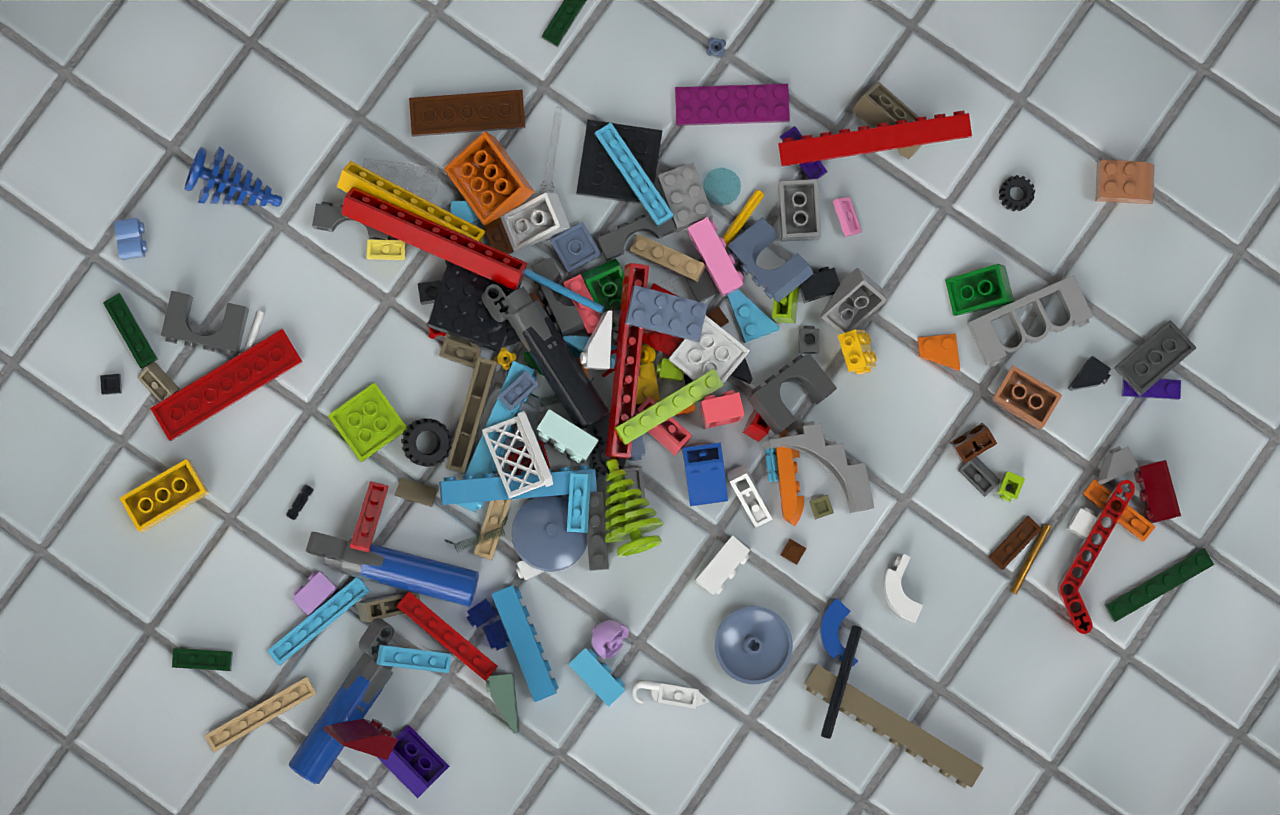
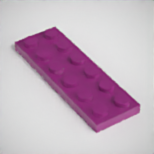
[675,84,790,126]

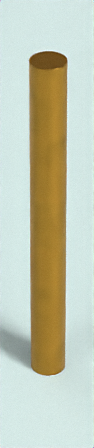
[1010,523,1052,595]

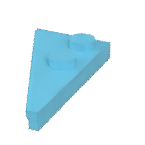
[727,289,780,343]

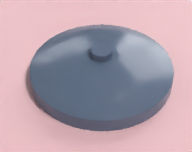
[511,496,587,572]
[715,606,793,684]

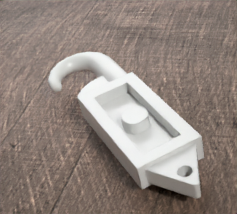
[632,680,709,709]

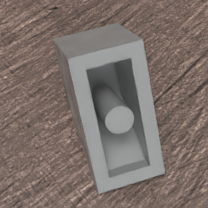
[1097,446,1138,485]

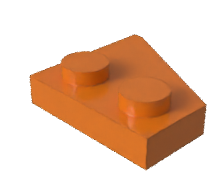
[917,333,960,371]

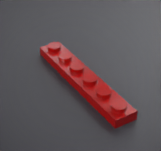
[396,592,498,681]

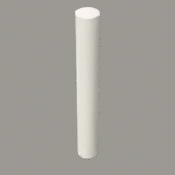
[243,311,265,352]

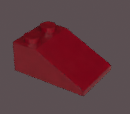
[323,719,398,760]

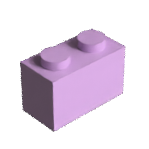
[292,571,338,616]

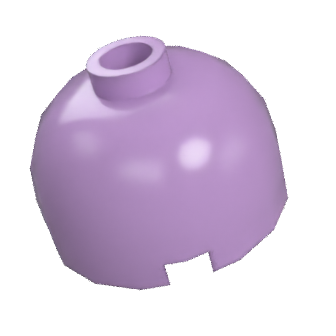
[591,620,629,659]

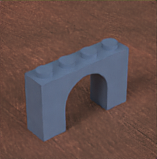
[727,217,813,302]

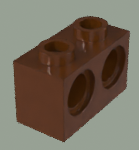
[950,423,997,464]

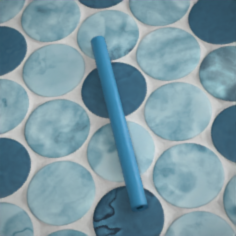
[524,268,604,313]

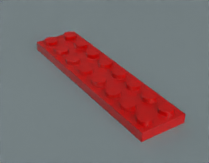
[150,329,303,441]

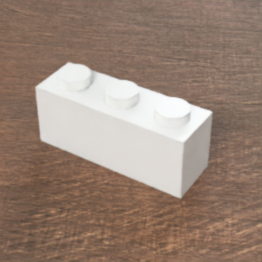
[695,535,750,596]

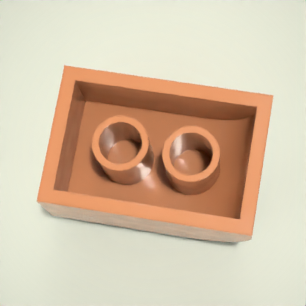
[1095,160,1154,204]
[993,365,1062,430]

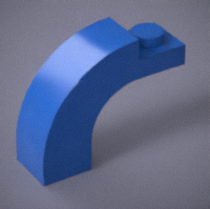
[820,598,858,667]

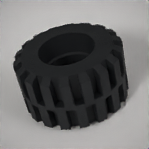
[401,418,452,467]

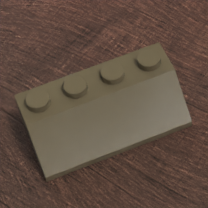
[852,82,922,160]

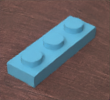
[567,473,591,533]

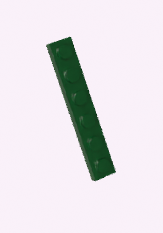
[1104,548,1214,622]

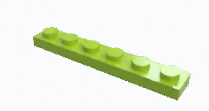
[615,369,724,445]

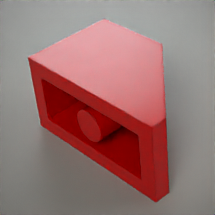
[742,409,770,442]

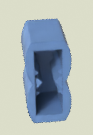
[114,218,148,260]

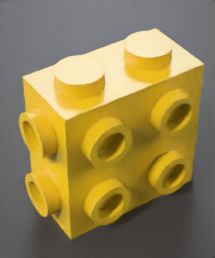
[837,329,877,375]

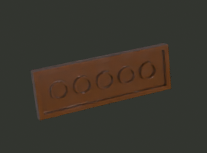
[409,90,525,137]

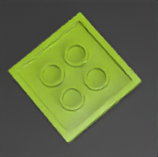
[328,382,407,463]

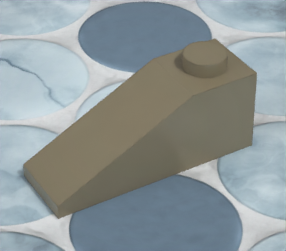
[357,591,420,622]

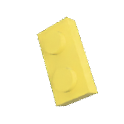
[366,239,406,261]

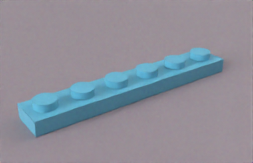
[595,123,674,227]
[267,577,371,666]

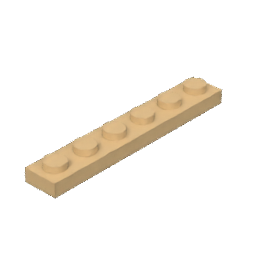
[205,677,317,753]

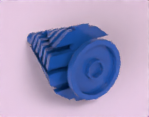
[184,146,282,207]

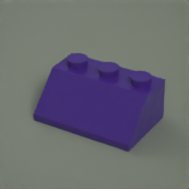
[377,725,450,799]

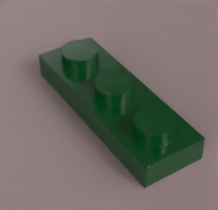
[172,648,233,671]

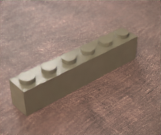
[446,357,498,474]

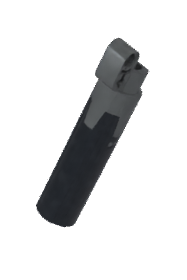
[481,284,609,430]

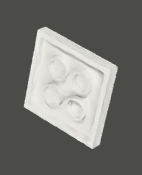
[669,315,750,395]

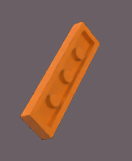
[1082,479,1156,542]

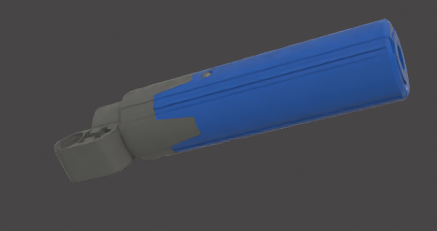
[306,532,479,607]
[289,618,394,784]

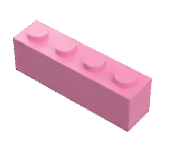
[686,217,744,297]

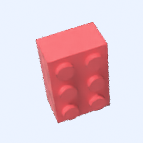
[699,390,745,429]

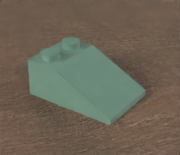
[486,674,519,733]

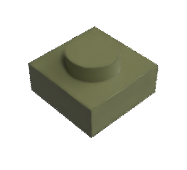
[809,495,834,520]

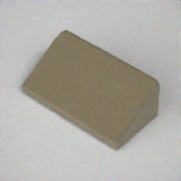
[137,362,180,402]
[394,478,438,507]

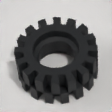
[999,175,1035,212]
[592,440,626,475]

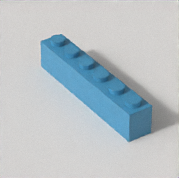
[492,585,559,702]

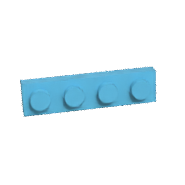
[377,645,452,673]

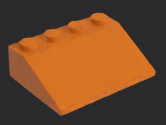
[444,131,535,225]

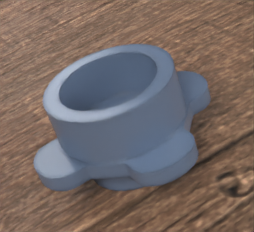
[706,37,726,58]

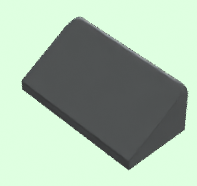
[685,259,718,302]
[958,457,1001,497]

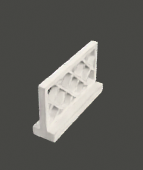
[482,411,553,499]

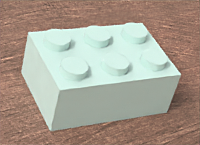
[535,409,598,464]

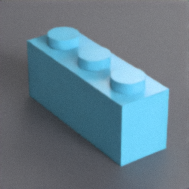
[569,648,626,707]

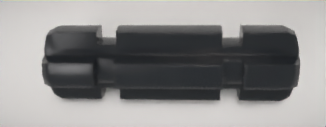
[286,484,314,520]

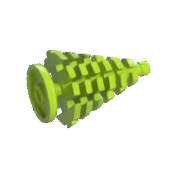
[605,459,664,557]

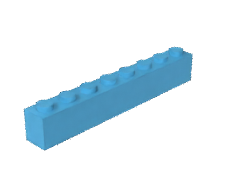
[439,465,597,505]

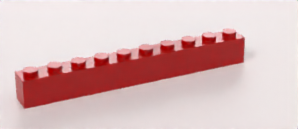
[778,110,972,167]
[341,187,528,290]
[606,263,649,459]

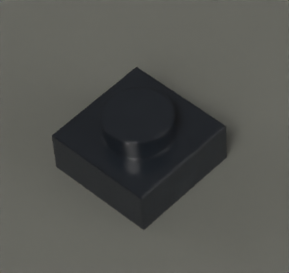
[100,374,122,395]

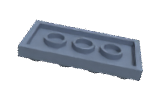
[625,285,708,342]

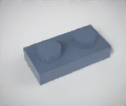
[498,371,539,411]

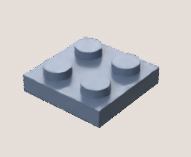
[550,222,602,274]

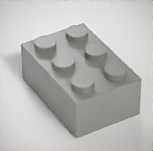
[657,162,713,232]
[778,179,821,242]

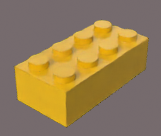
[119,459,210,533]

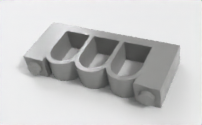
[967,275,1093,366]

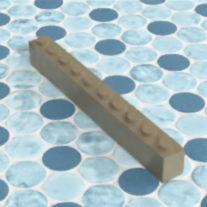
[804,664,984,788]

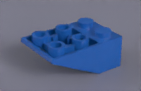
[682,442,728,506]

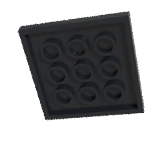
[576,119,663,204]
[427,261,522,353]

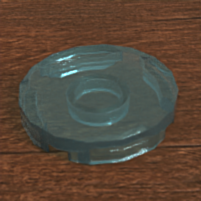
[703,168,741,206]

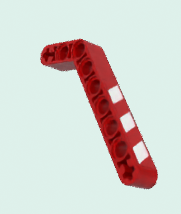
[1057,480,1135,634]

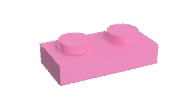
[833,197,862,237]

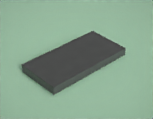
[1114,320,1197,396]

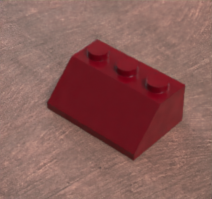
[1134,460,1181,523]

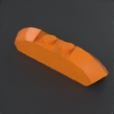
[775,430,804,526]

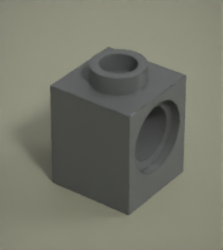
[799,326,819,354]

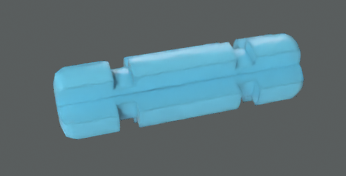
[765,448,779,482]

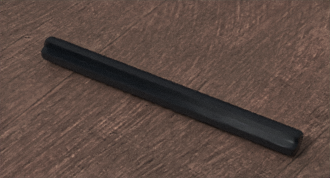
[821,625,862,739]

